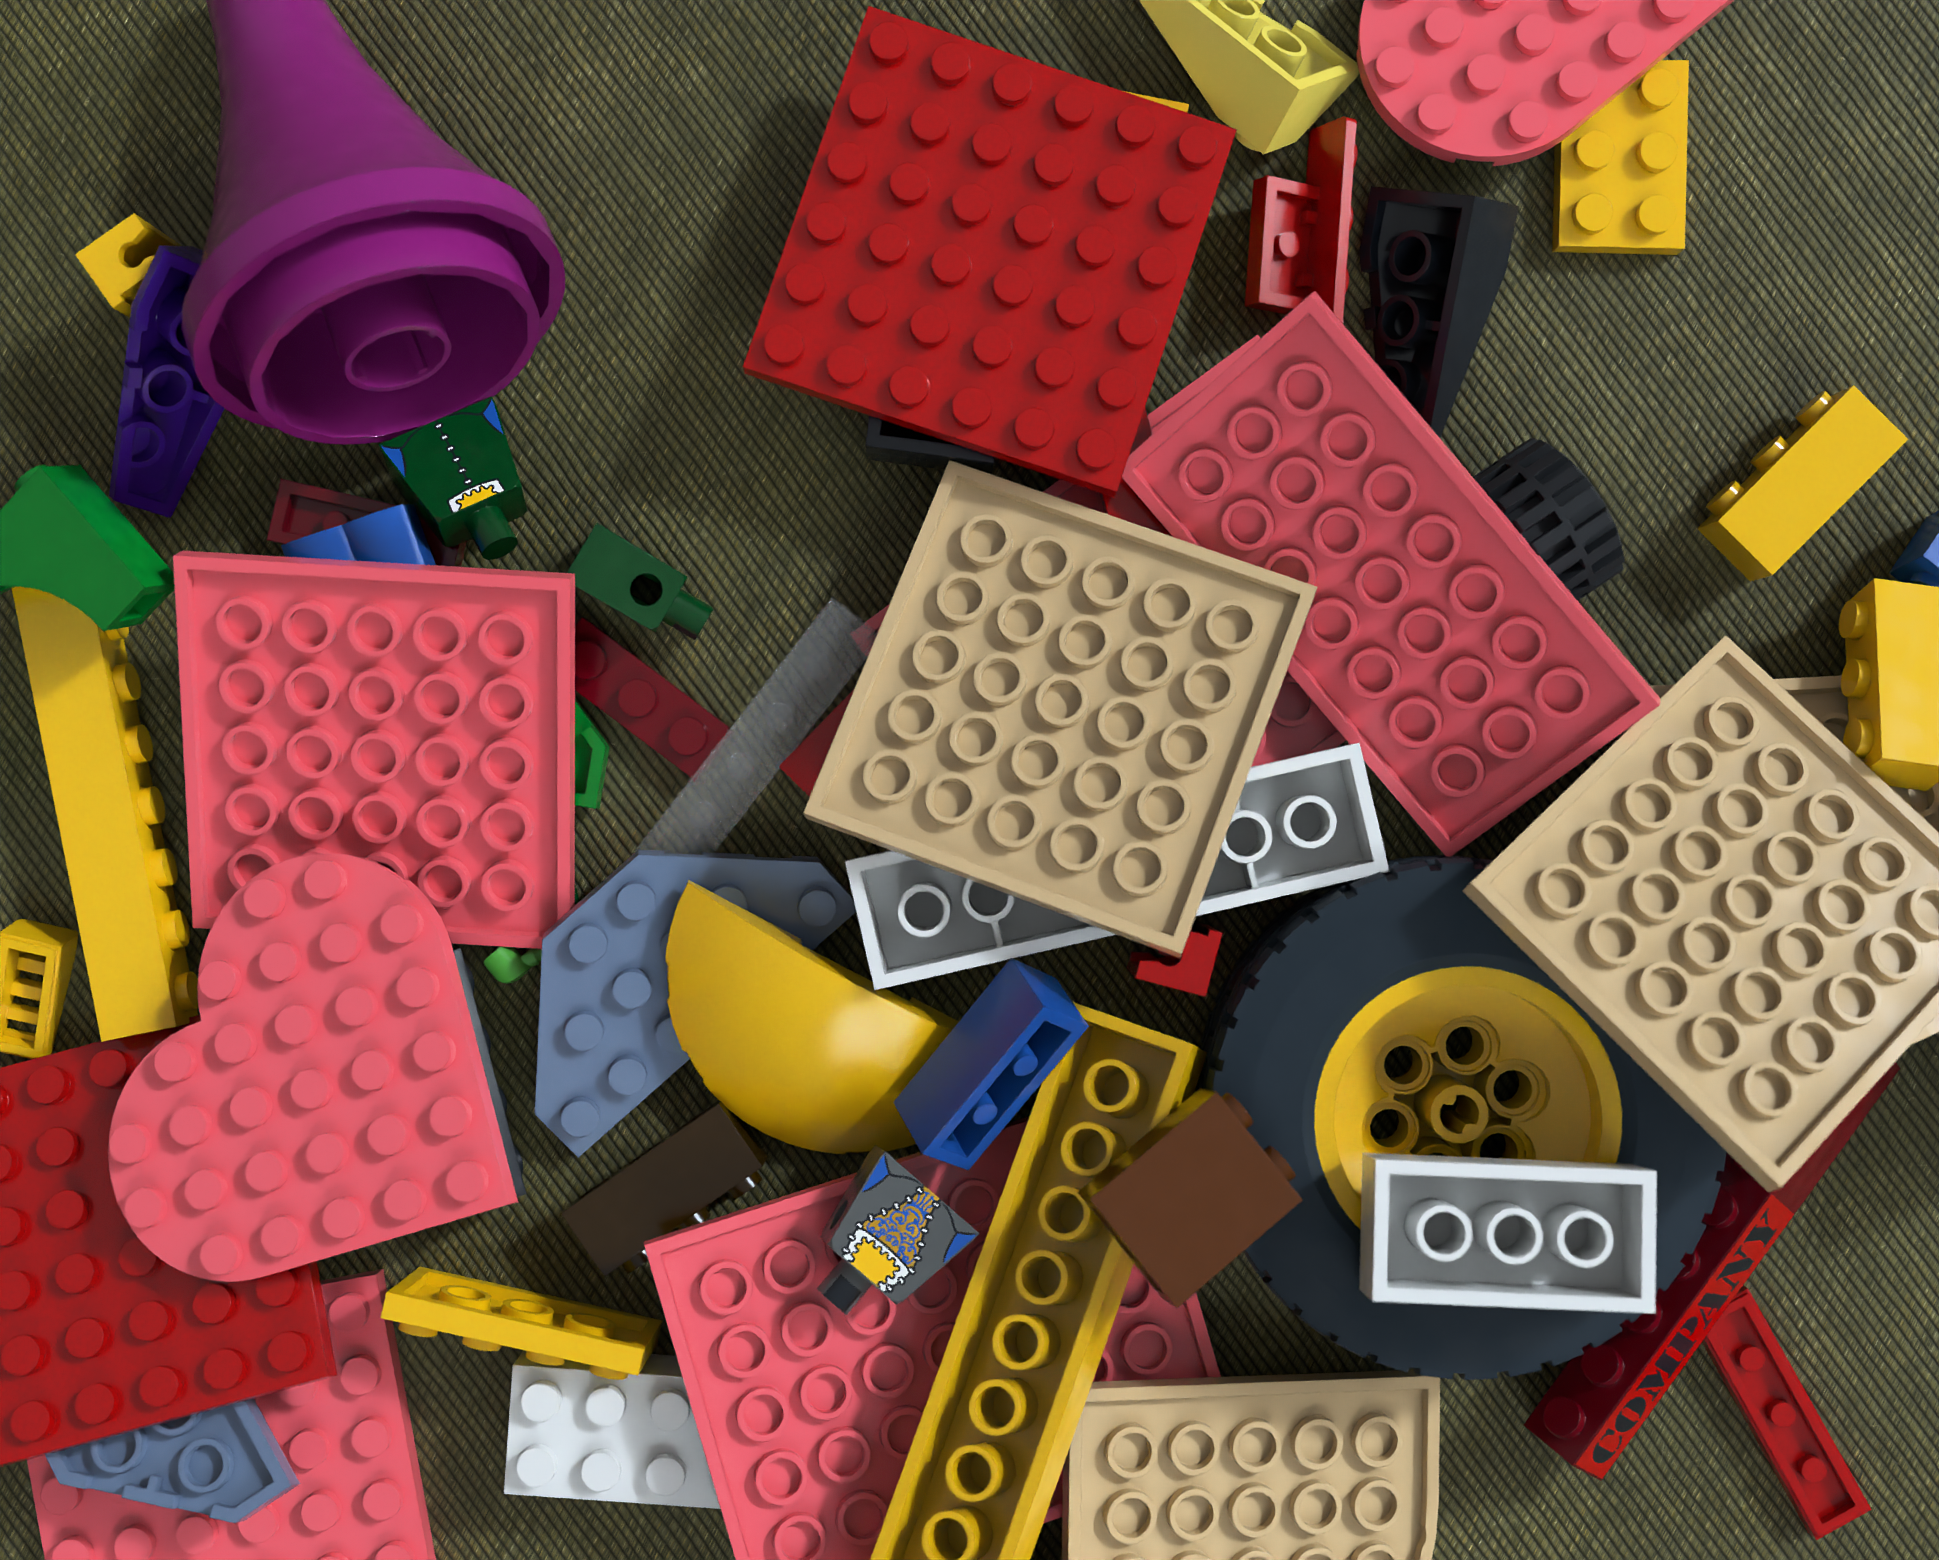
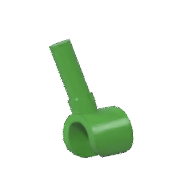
[484,947,542,984]

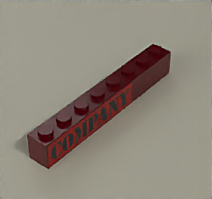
[1524,1062,1900,1481]

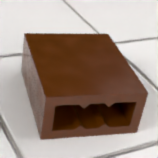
[1077,1088,1302,1308]

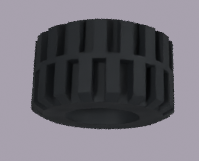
[1473,438,1624,601]

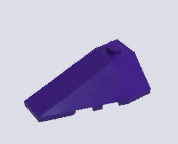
[109,245,224,518]

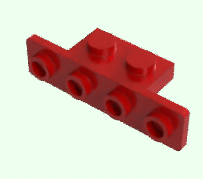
[1245,116,1358,324]

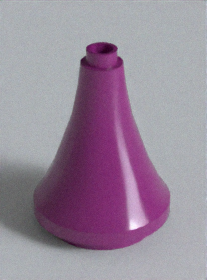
[182,0,565,445]

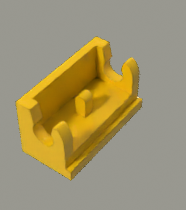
[75,213,181,318]

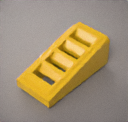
[0,919,79,1059]

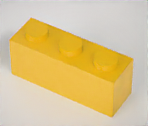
[1697,385,1908,582]
[1839,578,1939,791]

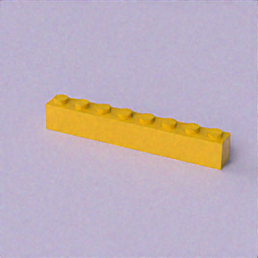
[12,586,199,1042]

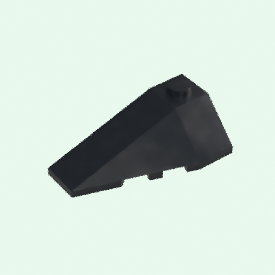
[1359,186,1519,438]

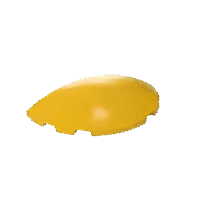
[665,880,959,1154]

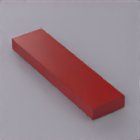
[1702,1285,1872,1540]

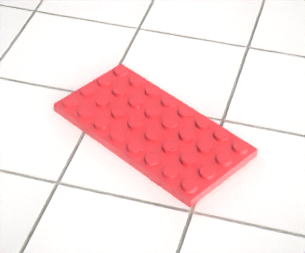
[1122,292,1660,857]

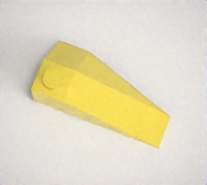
[1139,0,1359,154]

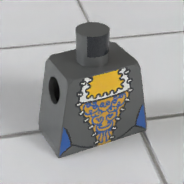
[817,1145,979,1315]

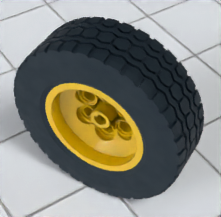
[1195,855,1726,1380]

